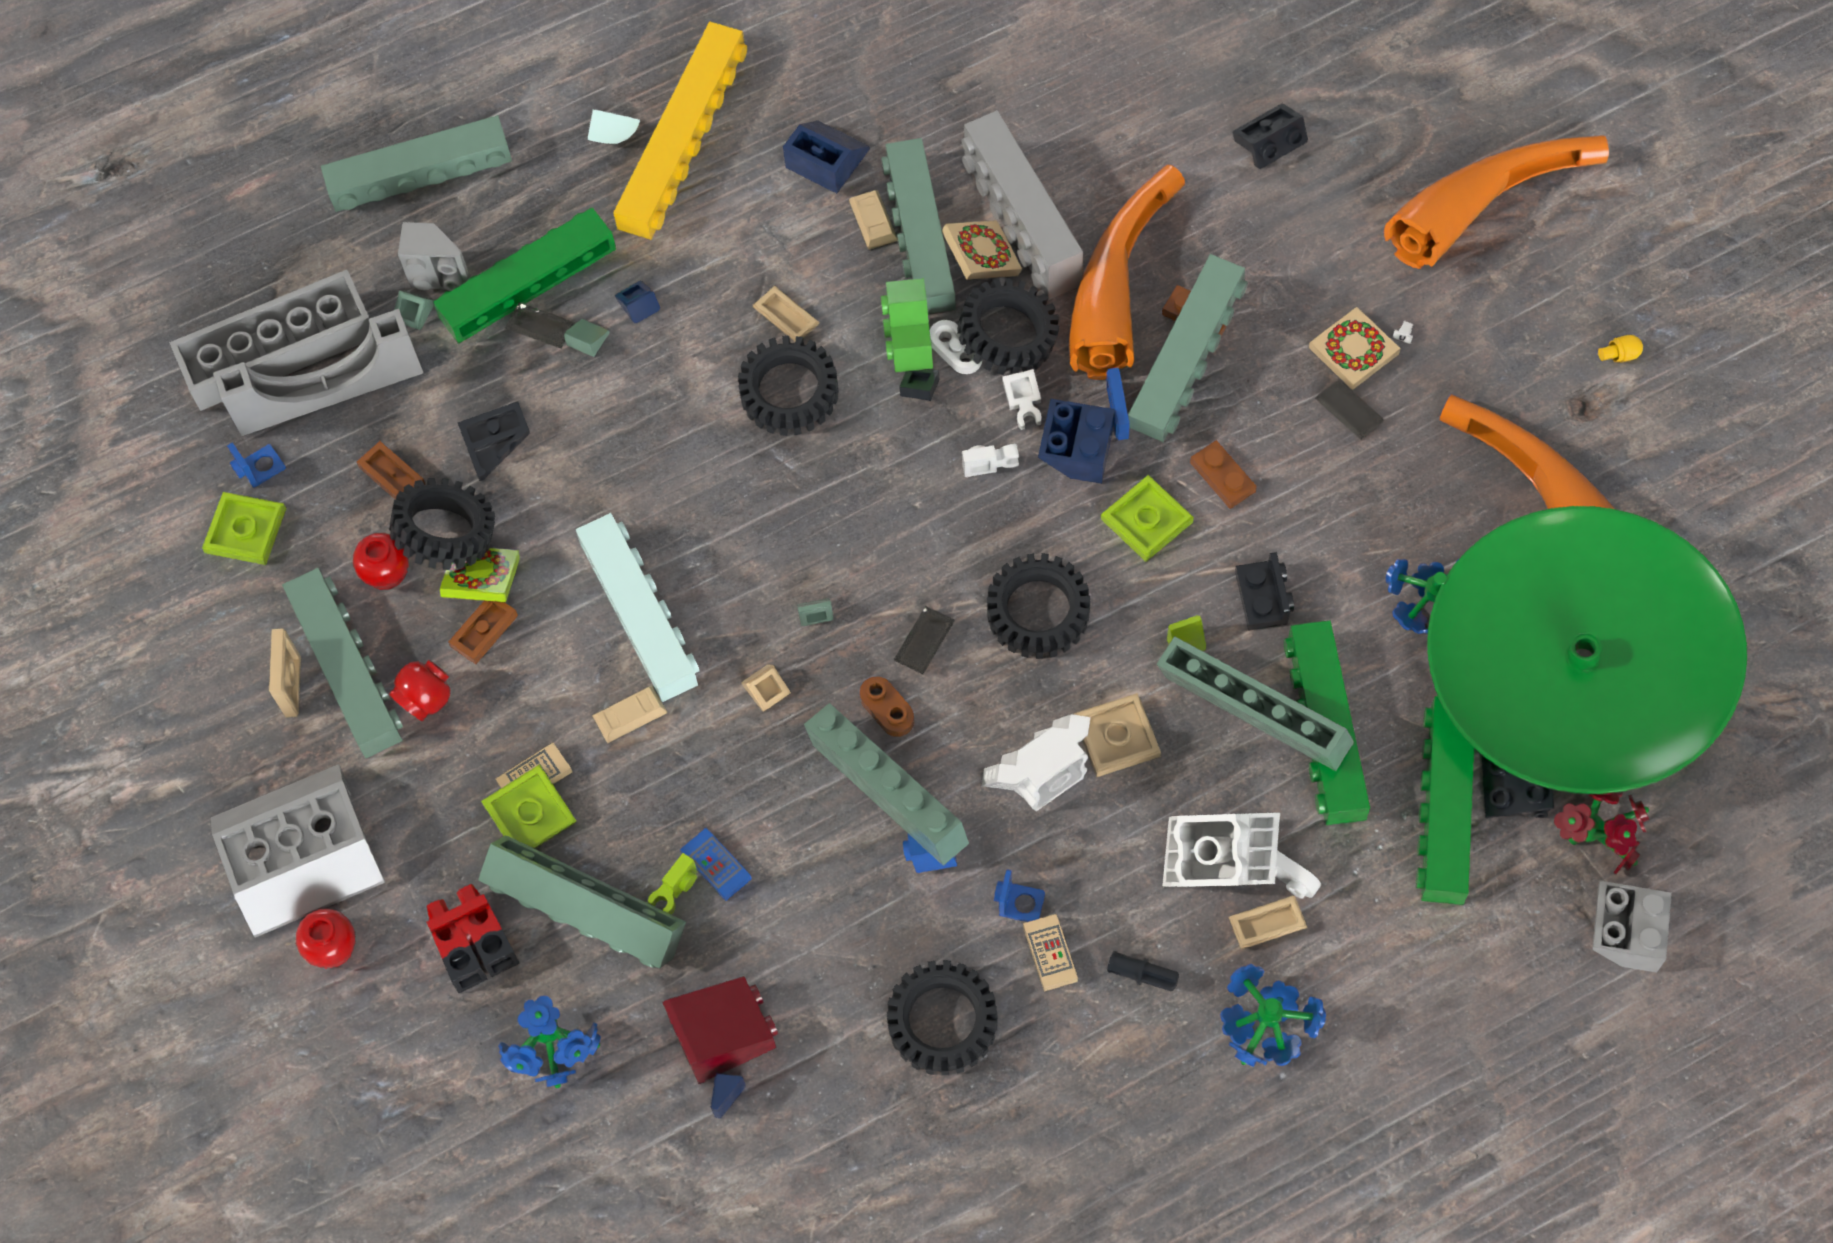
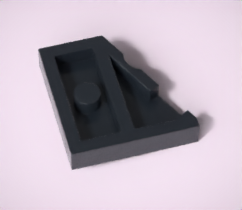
[458,401,530,481]

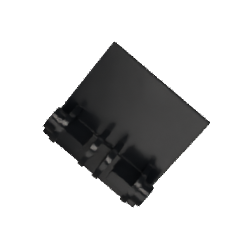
[1482,755,1554,819]

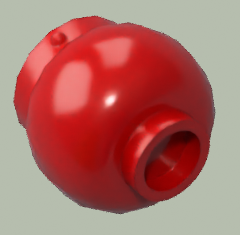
[353,533,409,590]
[389,660,451,721]
[296,908,356,969]

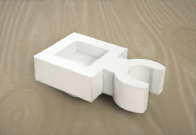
[1002,369,1042,430]
[962,444,1019,477]

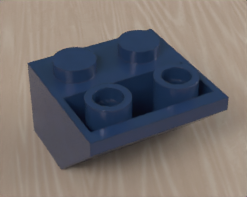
[783,120,870,194]
[1038,399,1115,484]

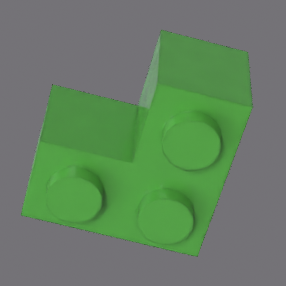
[881,278,933,372]

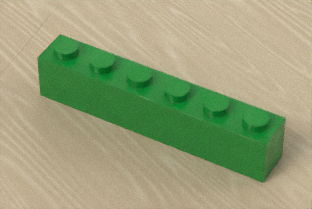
[433,207,616,344]
[1284,620,1370,826]
[1416,696,1474,905]

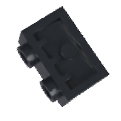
[1232,103,1308,169]
[1235,552,1294,631]

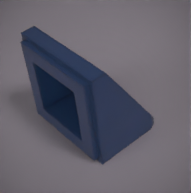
[615,280,660,323]
[711,1074,746,1119]

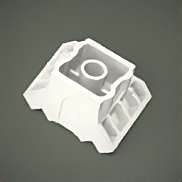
[981,714,1091,811]
[1162,813,1280,887]

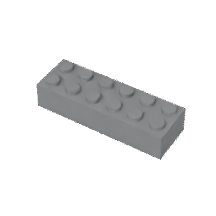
[961,110,1083,300]
[169,270,370,411]

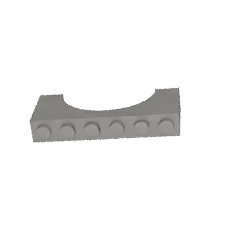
[213,309,423,436]

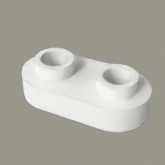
[930,320,982,374]
[1275,850,1321,899]

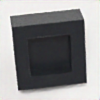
[899,369,940,401]

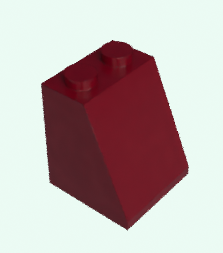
[662,976,778,1084]

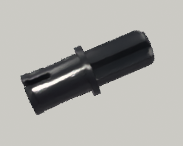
[1107,951,1179,992]

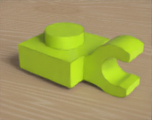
[648,853,697,915]

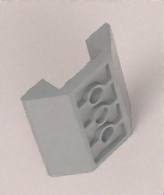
[211,764,385,938]

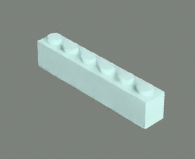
[575,513,700,702]

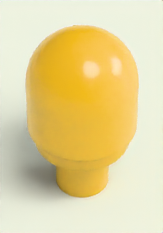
[1598,335,1643,363]

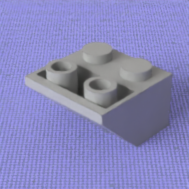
[398,222,470,291]
[1592,881,1672,973]

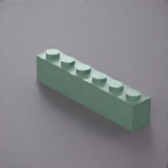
[321,115,512,212]
[881,138,956,314]
[1128,254,1248,442]
[282,568,403,758]
[1156,636,1354,771]
[804,703,969,866]
[478,835,686,968]

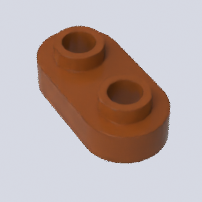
[860,677,914,737]

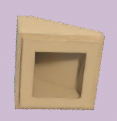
[741,664,791,712]

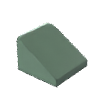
[394,290,435,330]
[564,319,610,357]
[797,598,833,626]

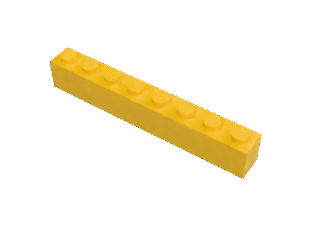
[613,21,747,240]

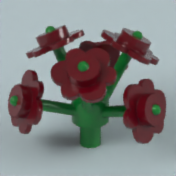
[1554,792,1650,875]

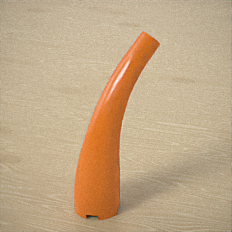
[1384,135,1609,269]
[1069,165,1185,380]
[1439,394,1615,509]

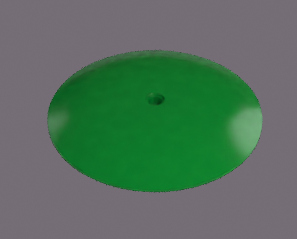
[1427,506,1747,794]

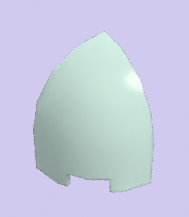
[587,109,640,144]

